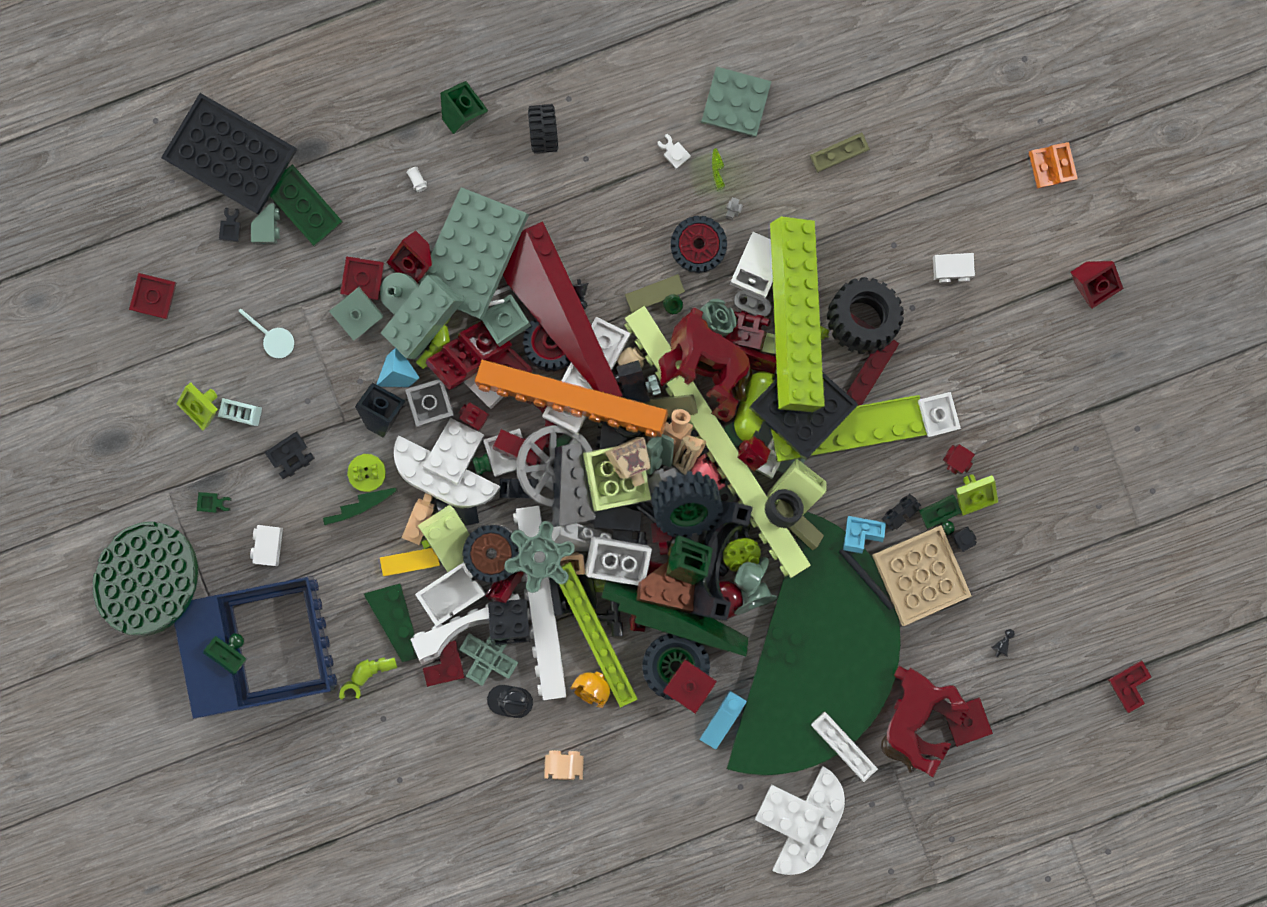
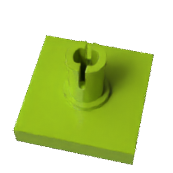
[176,383,218,431]
[956,474,998,516]

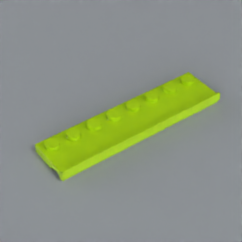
[770,395,927,462]

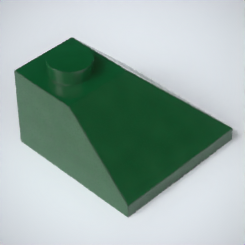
[440,81,488,134]

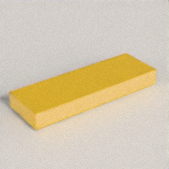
[380,548,440,576]

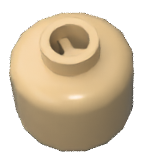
[616,347,645,368]

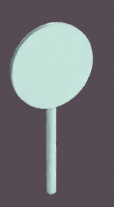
[239,309,294,358]

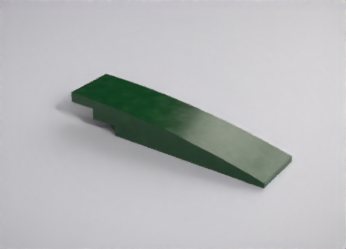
[602,580,749,657]

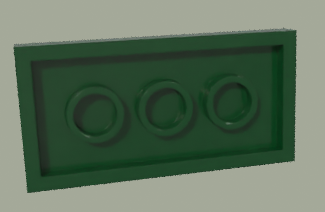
[270,164,343,247]

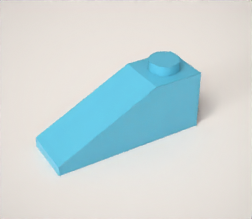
[699,690,747,749]

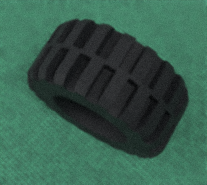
[827,277,904,354]

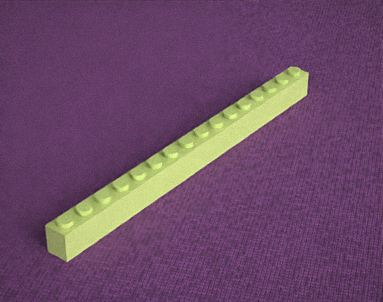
[624,306,811,578]

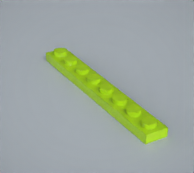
[559,562,638,708]

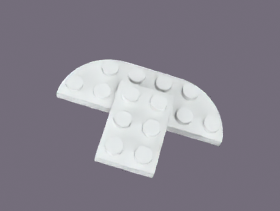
[394,418,500,508]
[755,766,845,875]

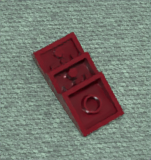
[426,321,512,390]

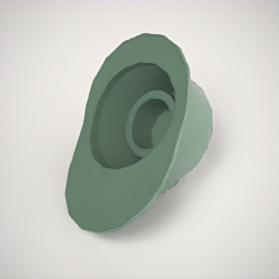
[735,557,769,598]
[734,582,778,615]

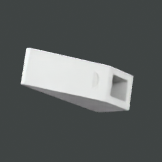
[552,523,612,552]

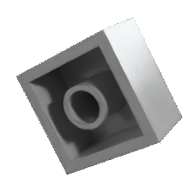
[405,379,455,428]

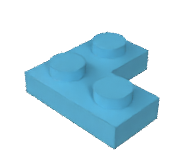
[843,516,886,553]

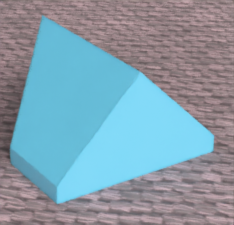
[376,348,419,387]

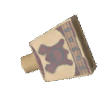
[605,437,650,487]

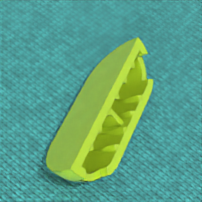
[734,372,775,441]

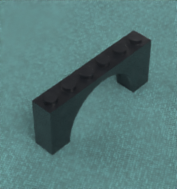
[590,420,647,532]
[690,501,753,621]

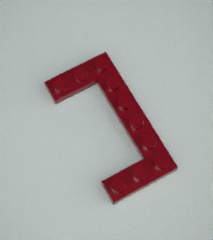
[846,314,900,406]

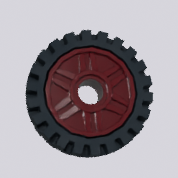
[671,216,727,273]

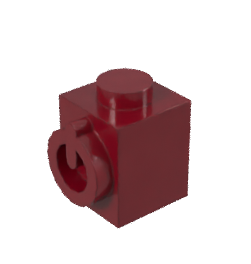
[737,436,771,471]
[943,444,975,475]

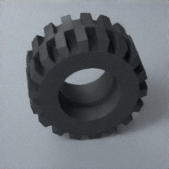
[528,104,559,154]

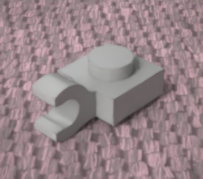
[725,197,743,220]

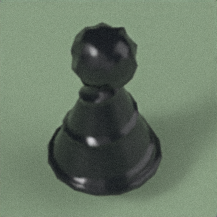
[573,279,589,310]
[991,629,1015,657]

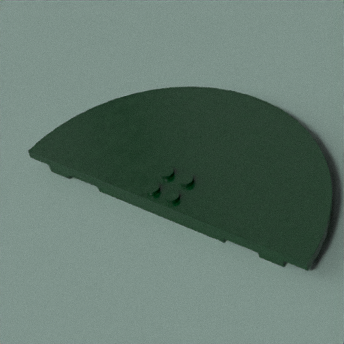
[726,512,901,775]

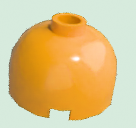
[571,671,610,708]

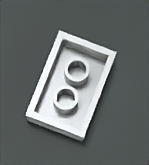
[585,536,652,585]

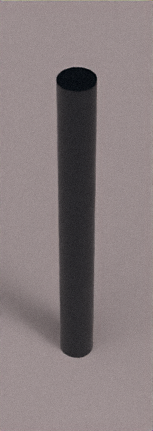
[839,547,894,610]

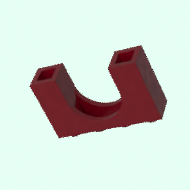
[493,401,558,466]

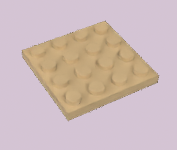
[872,525,971,626]

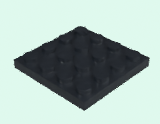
[749,372,858,460]

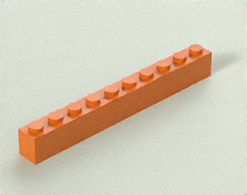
[475,360,668,438]

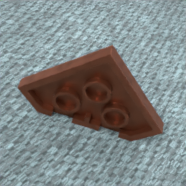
[637,561,695,613]

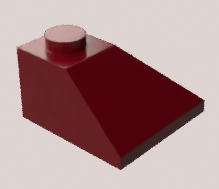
[386,230,432,283]
[1070,261,1124,309]

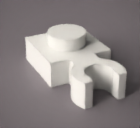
[658,134,691,170]

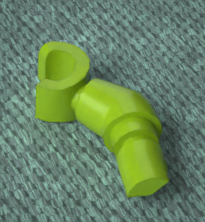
[416,317,451,369]
[339,657,397,700]

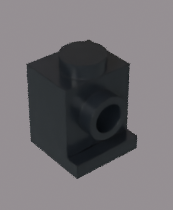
[951,526,977,552]

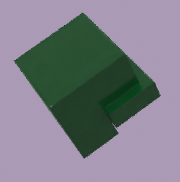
[666,536,713,585]

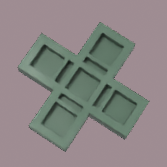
[459,633,519,686]

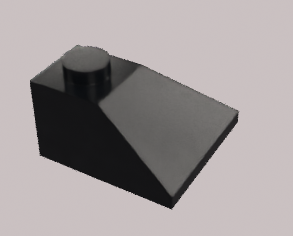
[355,383,405,438]

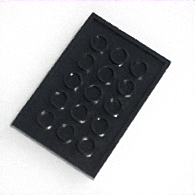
[161,93,298,215]

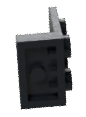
[549,574,598,616]
[488,599,531,646]

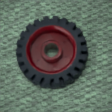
[523,318,571,372]

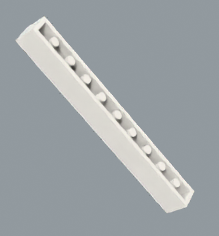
[513,506,567,700]

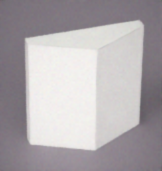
[918,392,961,437]

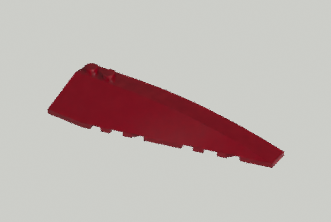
[503,221,623,397]

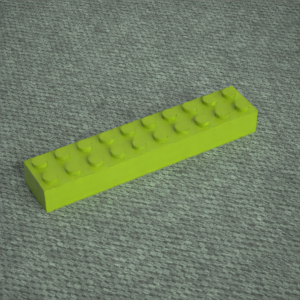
[770,216,824,412]

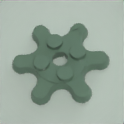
[504,521,575,593]

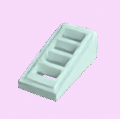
[218,398,262,426]

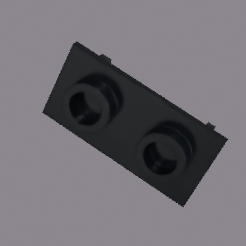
[881,494,921,531]

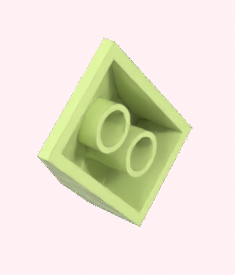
[418,505,470,572]

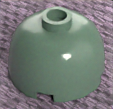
[700,299,736,337]

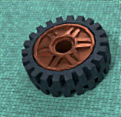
[463,525,519,582]

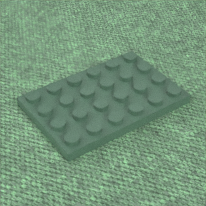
[418,187,529,320]

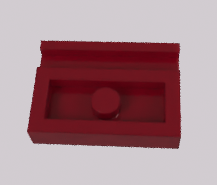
[485,571,525,603]

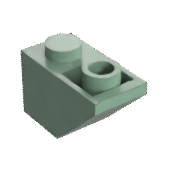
[251,203,280,244]

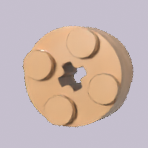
[544,751,584,780]

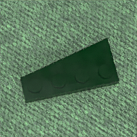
[364,583,418,663]

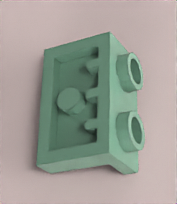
[646,434,674,475]

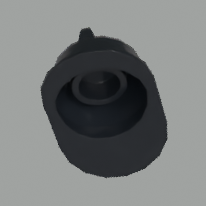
[487,685,533,718]

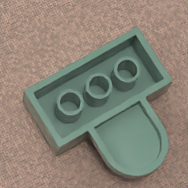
[380,273,463,359]

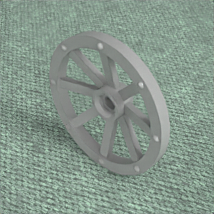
[517,426,592,507]

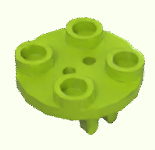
[347,454,386,492]
[723,538,761,571]

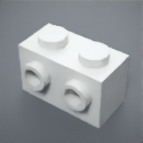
[933,253,975,283]
[250,525,283,566]

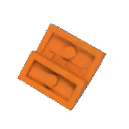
[1029,142,1078,189]

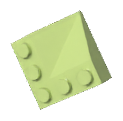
[583,446,651,511]

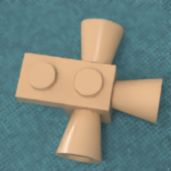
[662,409,706,461]

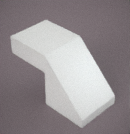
[464,372,503,409]

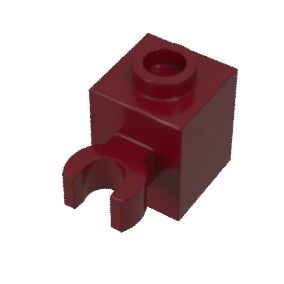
[458,402,490,431]

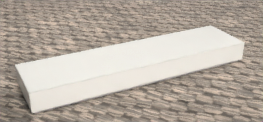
[811,712,878,782]

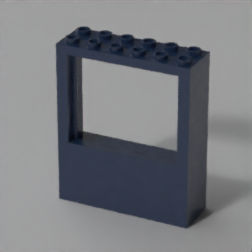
[174,576,337,719]

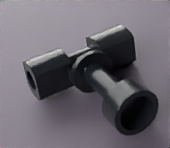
[596,600,623,636]

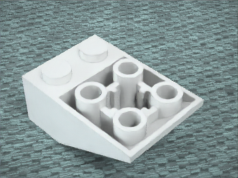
[730,232,773,298]

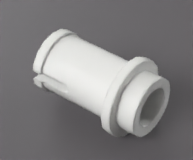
[407,167,427,192]

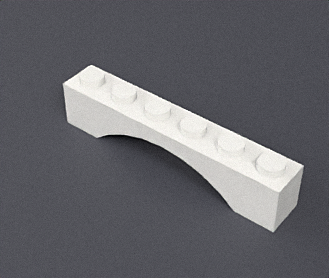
[411,594,520,664]

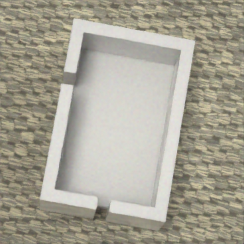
[415,562,486,626]

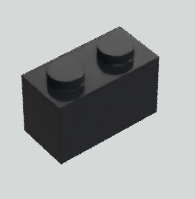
[615,360,650,403]

